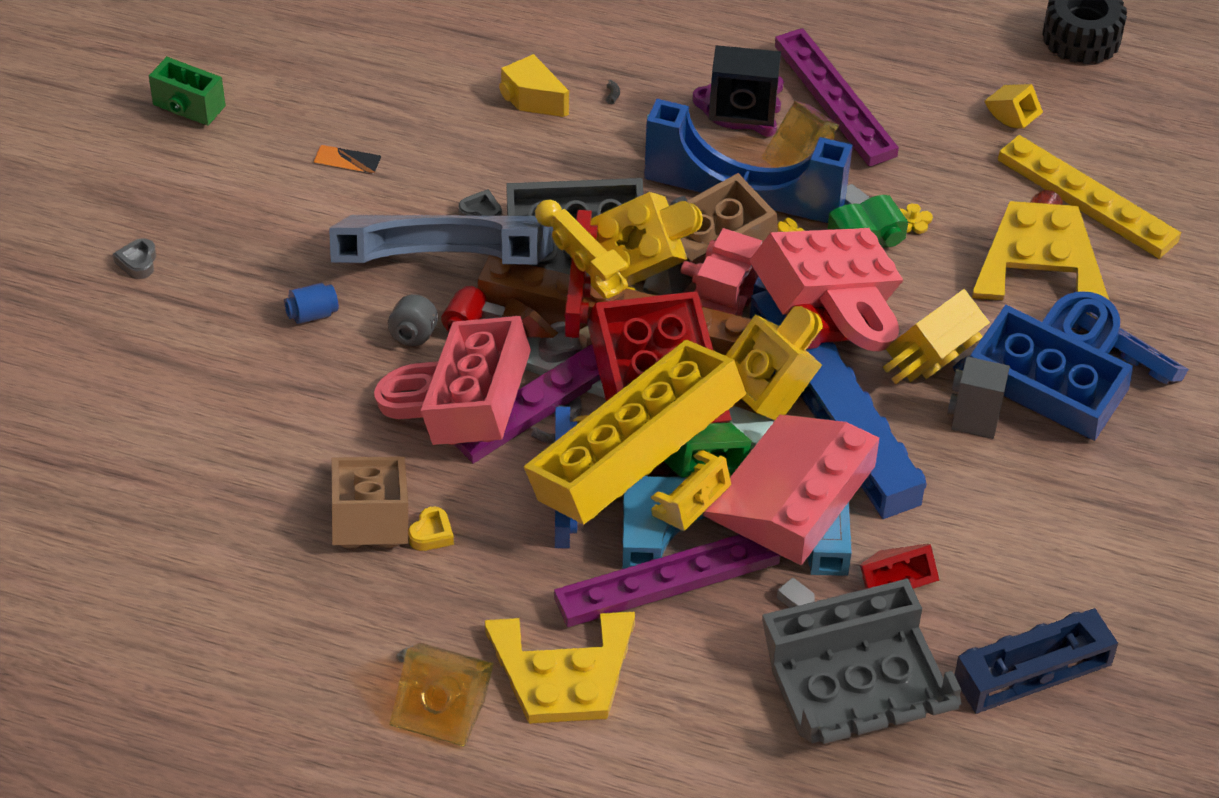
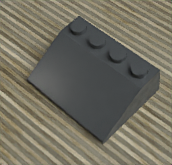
[506,178,647,279]

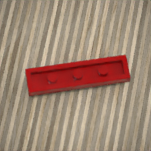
[565,210,598,338]

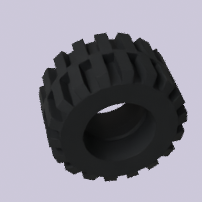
[1042,0,1127,64]

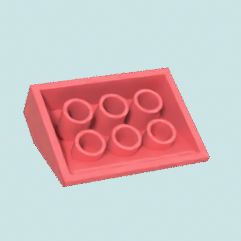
[703,415,879,566]

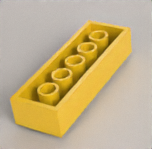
[523,340,746,525]

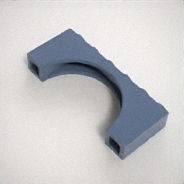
[329,215,553,264]

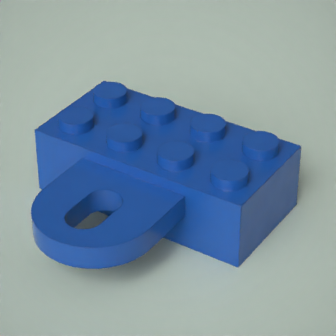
[970,291,1133,441]

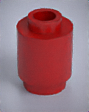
[441,286,487,333]

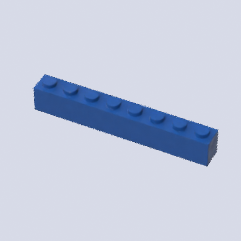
[749,290,927,519]

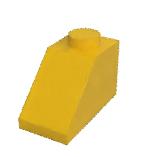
[499,54,569,117]

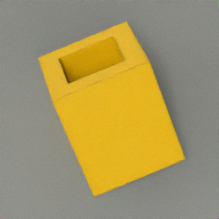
[984,84,1043,129]

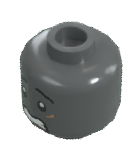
[388,294,438,347]

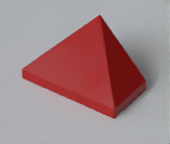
[860,544,939,589]

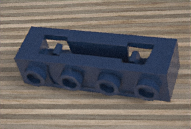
[954,608,1118,714]

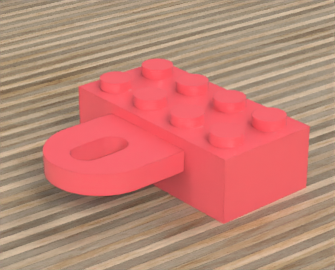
[749,228,903,351]
[374,316,531,445]

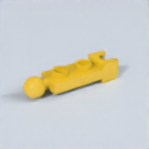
[535,199,628,299]

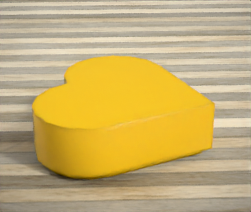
[408,506,454,551]

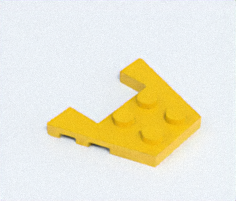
[972,201,1109,301]
[485,612,635,724]

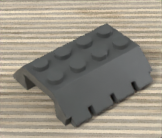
[762,579,962,744]

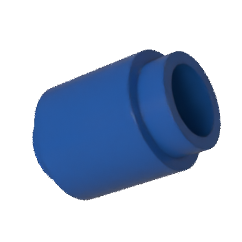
[284,283,339,324]

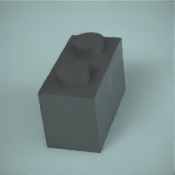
[947,356,1010,439]

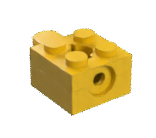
[591,192,703,286]
[883,289,990,384]
[725,306,823,420]

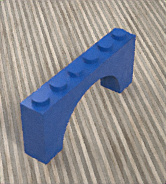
[644,99,853,223]

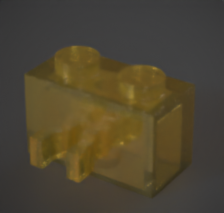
[761,101,839,168]

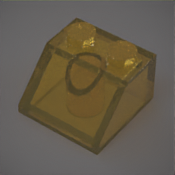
[389,642,494,747]

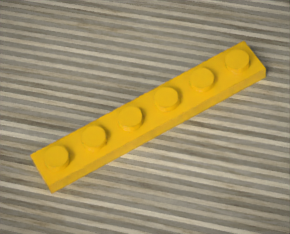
[998,135,1181,259]

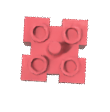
[681,228,762,317]

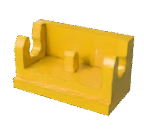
[651,450,731,531]

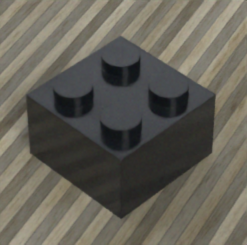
[709,45,781,127]

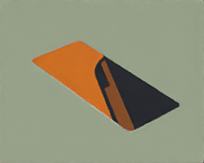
[314,145,381,174]

